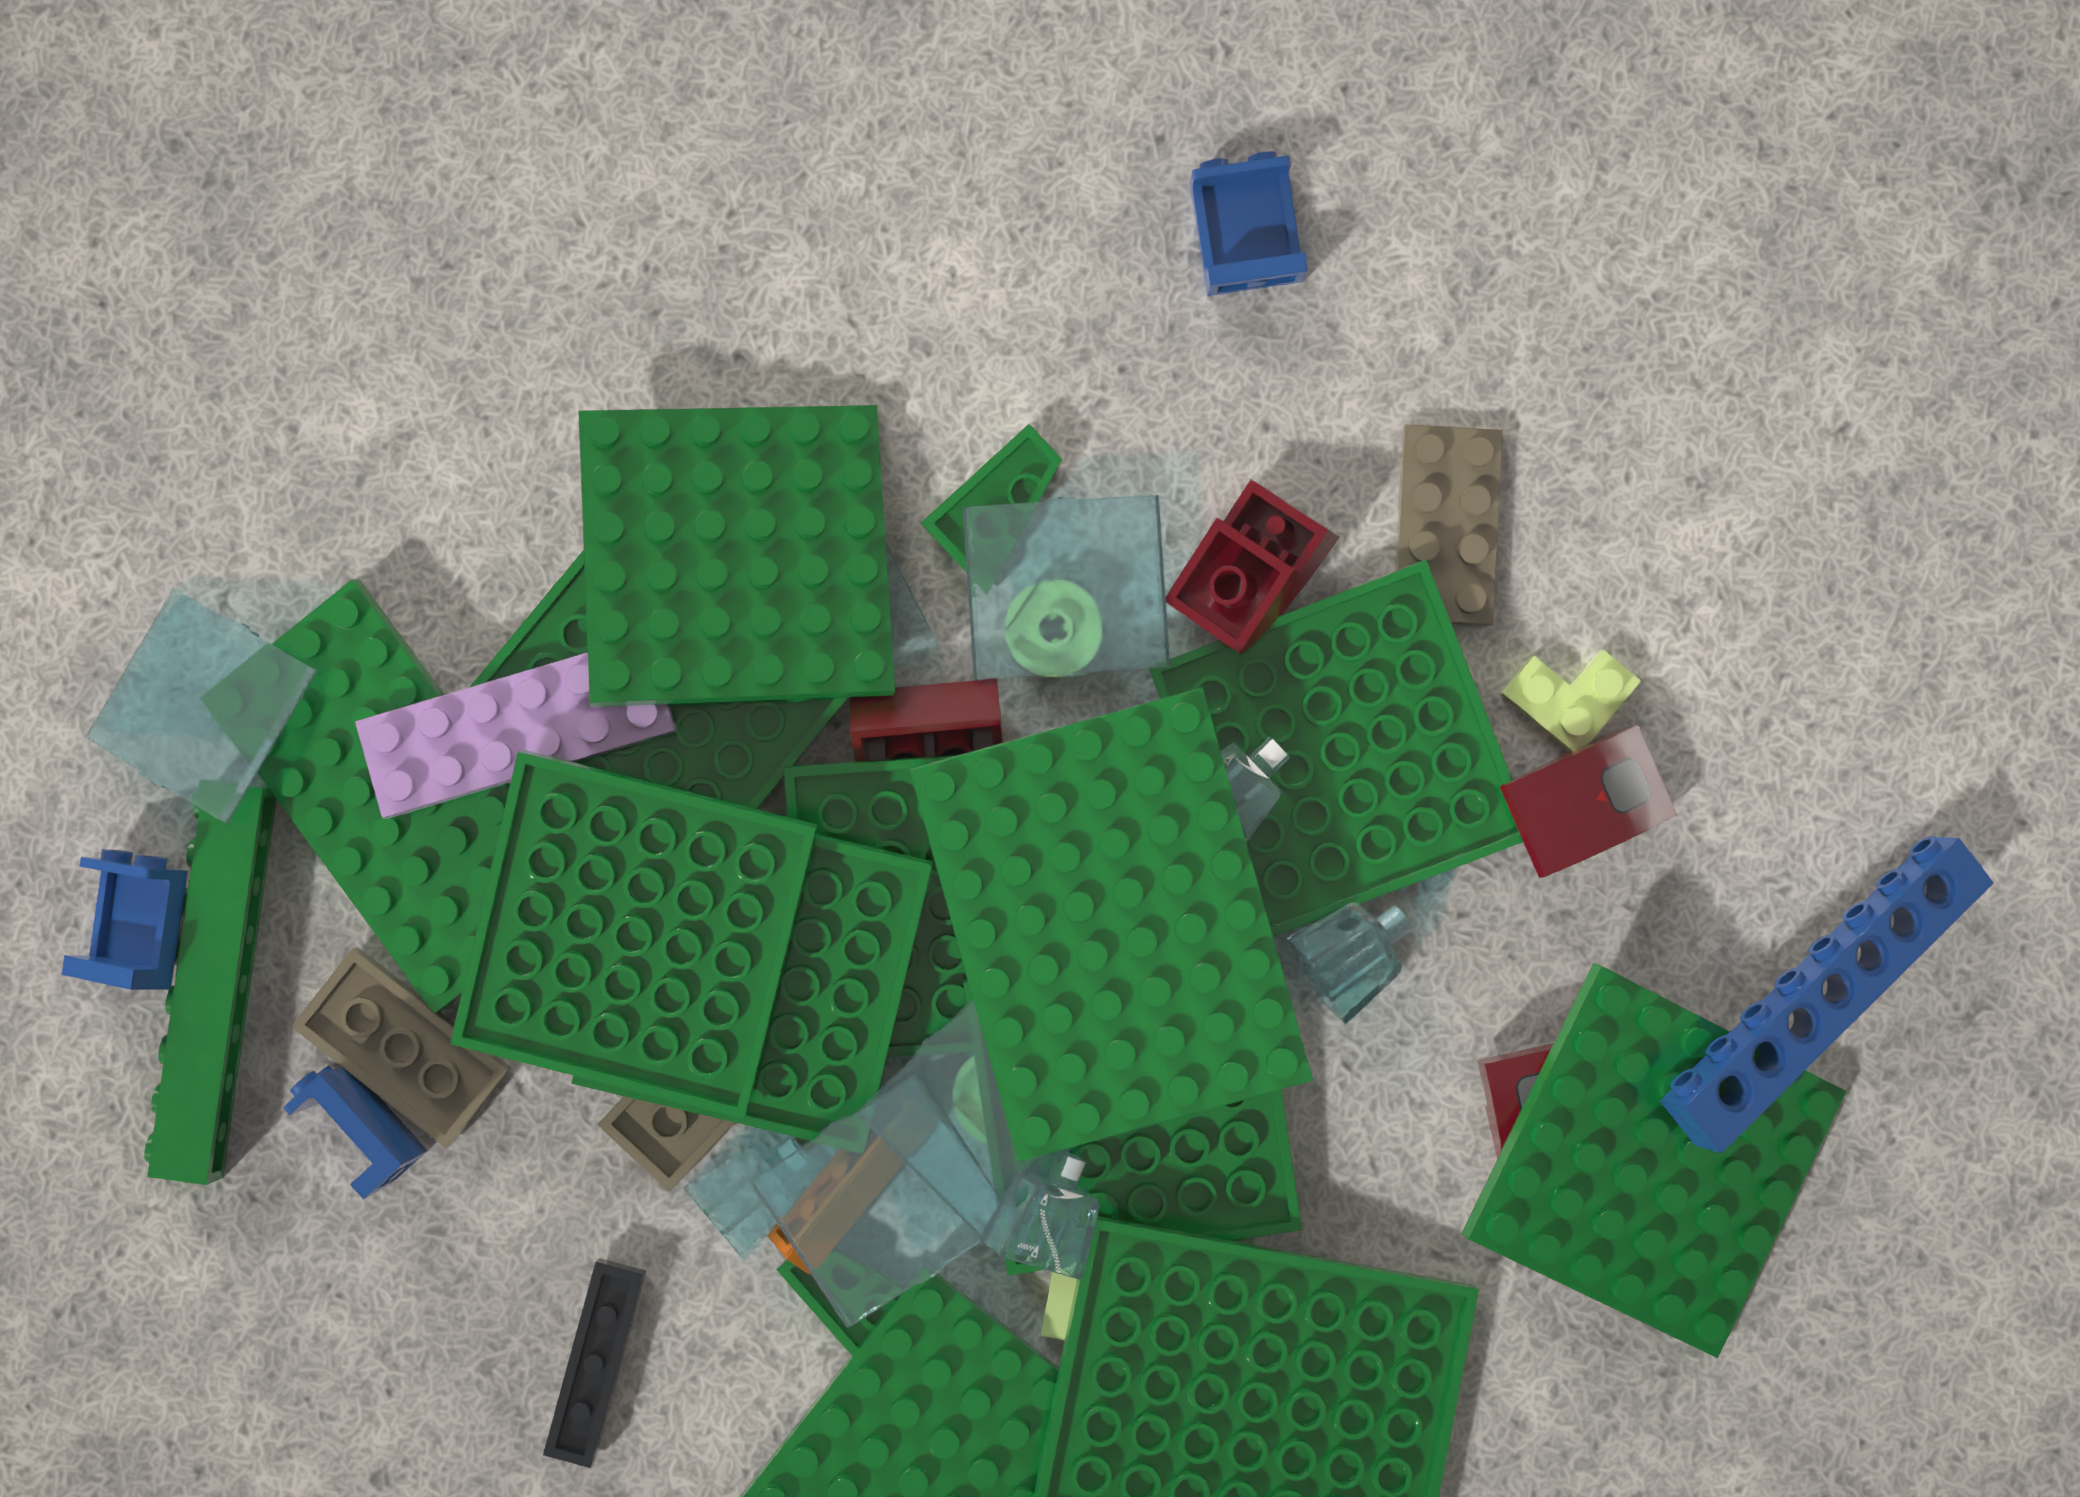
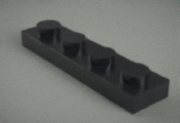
[543,1258,647,1468]

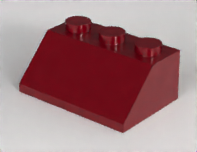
[850,678,1003,761]

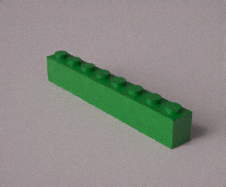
[144,781,277,1185]

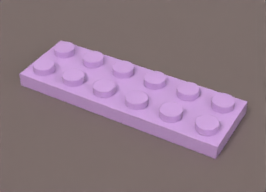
[355,652,677,819]

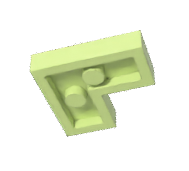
[1500,650,1641,752]

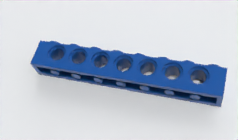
[1660,836,1994,1153]

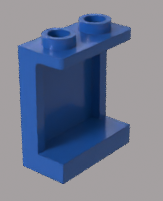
[1190,151,1308,296]
[62,849,188,990]
[283,1065,428,1200]

